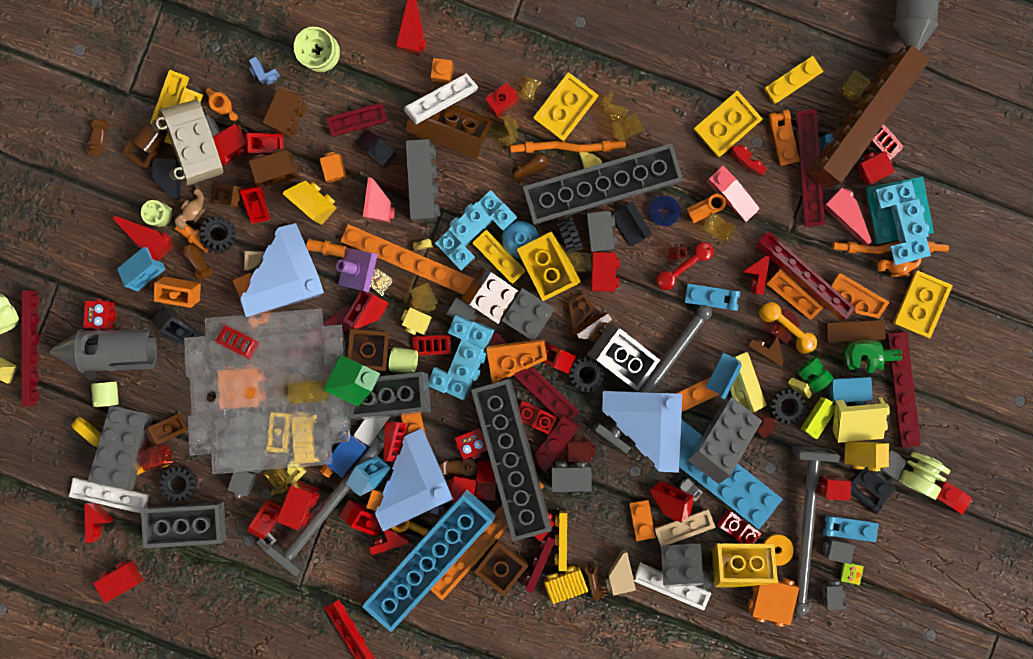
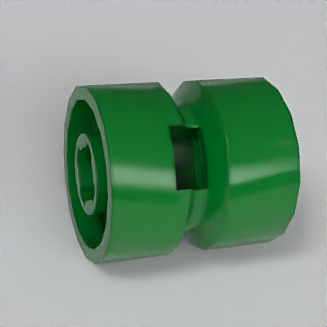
[797,357,834,393]

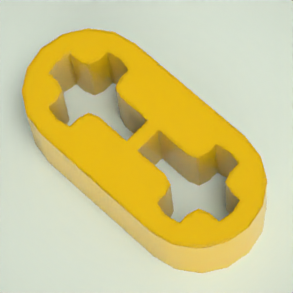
[72,417,101,448]

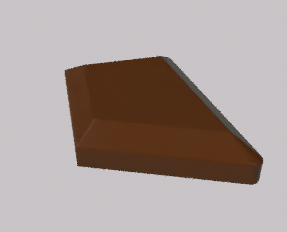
[568,293,594,330]

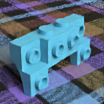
[874,181,931,265]
[435,190,517,271]
[429,315,495,400]

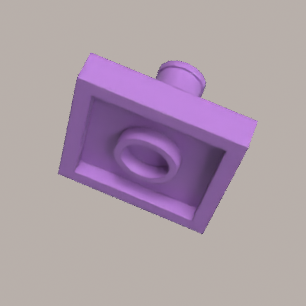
[336,248,377,292]

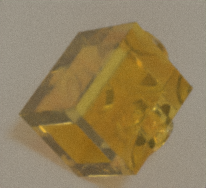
[410,282,439,313]

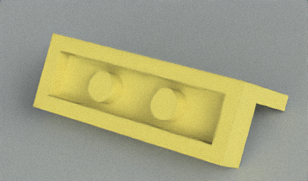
[730,352,766,412]

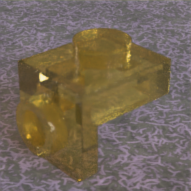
[840,70,870,101]
[601,91,628,121]
[612,113,645,141]
[500,114,519,146]
[702,212,736,243]
[370,266,394,295]
[263,462,293,496]

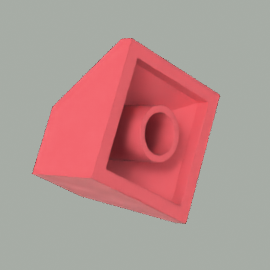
[363,178,395,223]

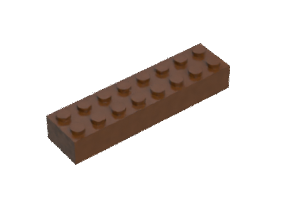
[808,45,930,188]

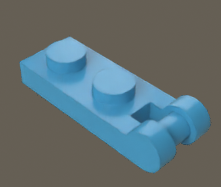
[684,284,740,311]
[823,515,879,542]

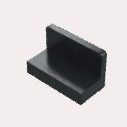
[612,201,652,247]

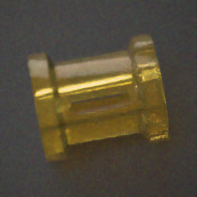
[518,76,540,101]

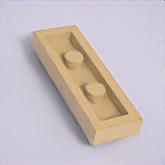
[654,508,715,546]

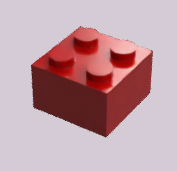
[277,480,320,530]

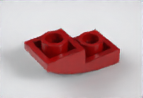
[730,144,767,177]
[519,400,557,435]
[717,509,761,544]

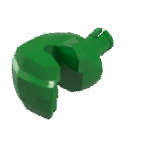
[844,339,902,373]

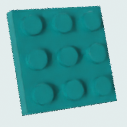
[865,177,934,245]

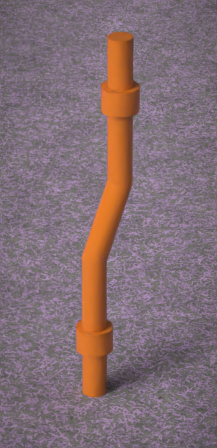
[510,140,626,153]
[832,241,949,254]

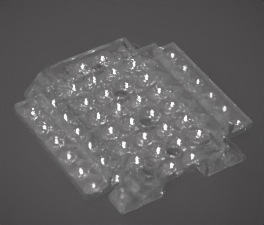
[184,308,350,474]

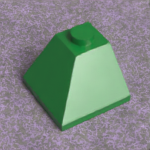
[323,355,380,407]

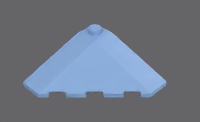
[240,223,324,317]
[602,391,682,472]
[375,428,454,531]

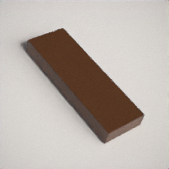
[826,320,885,342]

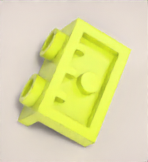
[800,397,835,439]

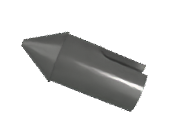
[893,0,939,51]
[50,329,157,373]

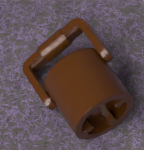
[123,123,166,168]

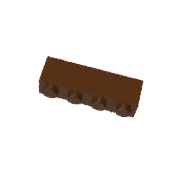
[405,93,493,159]

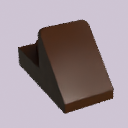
[211,185,242,208]
[571,311,612,342]
[745,336,784,366]
[145,413,188,447]

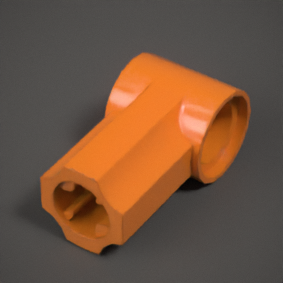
[686,194,726,224]

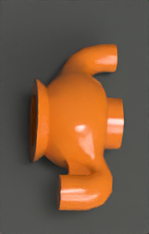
[205,88,238,121]
[877,258,922,277]

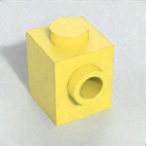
[401,308,432,335]

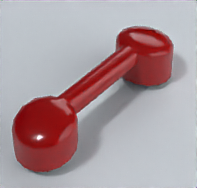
[656,242,714,291]

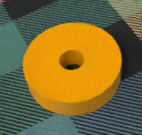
[763,534,794,566]

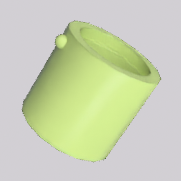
[141,200,172,227]
[389,347,418,374]
[91,381,119,407]

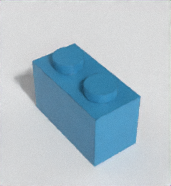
[828,377,873,406]
[346,456,391,496]

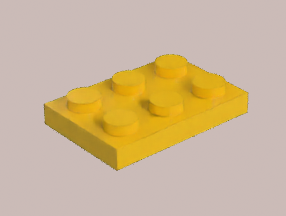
[533,72,599,142]
[693,90,762,158]
[893,270,953,338]

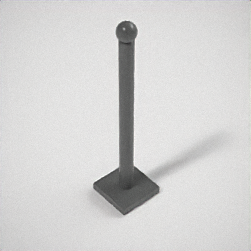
[592,305,712,453]
[266,428,385,576]
[791,445,840,616]

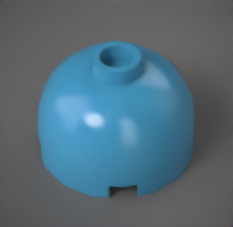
[502,221,539,259]

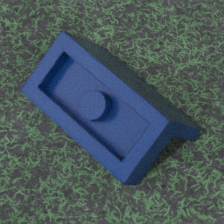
[325,434,369,477]

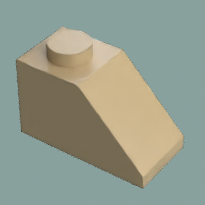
[605,549,636,596]

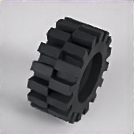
[200,216,236,254]
[556,216,582,254]
[569,357,604,392]
[769,389,806,424]
[159,466,198,502]

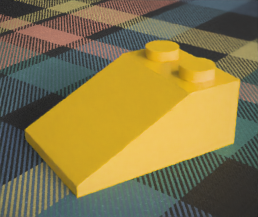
[283,181,337,225]
[517,232,580,301]
[712,544,778,587]

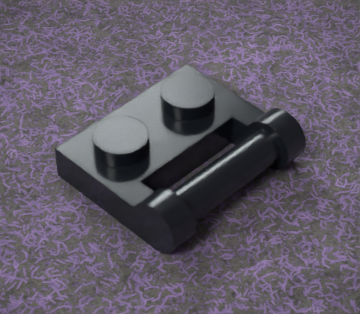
[851,467,896,515]

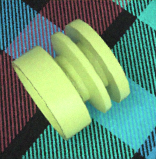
[294,27,340,72]
[897,452,951,500]

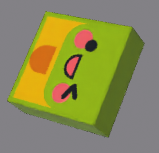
[839,563,864,585]

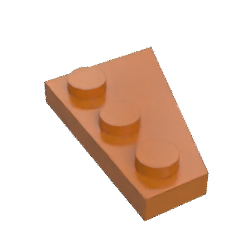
[830,272,889,318]
[486,339,547,384]

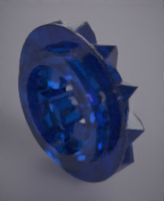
[650,196,680,226]

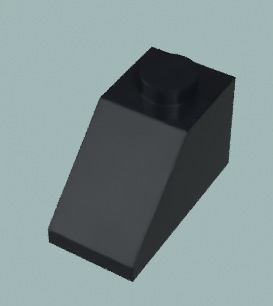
[355,129,397,169]
[150,159,181,200]
[152,306,200,348]

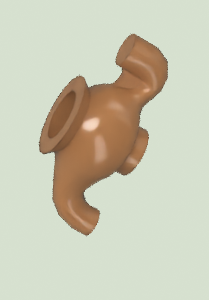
[175,188,206,230]

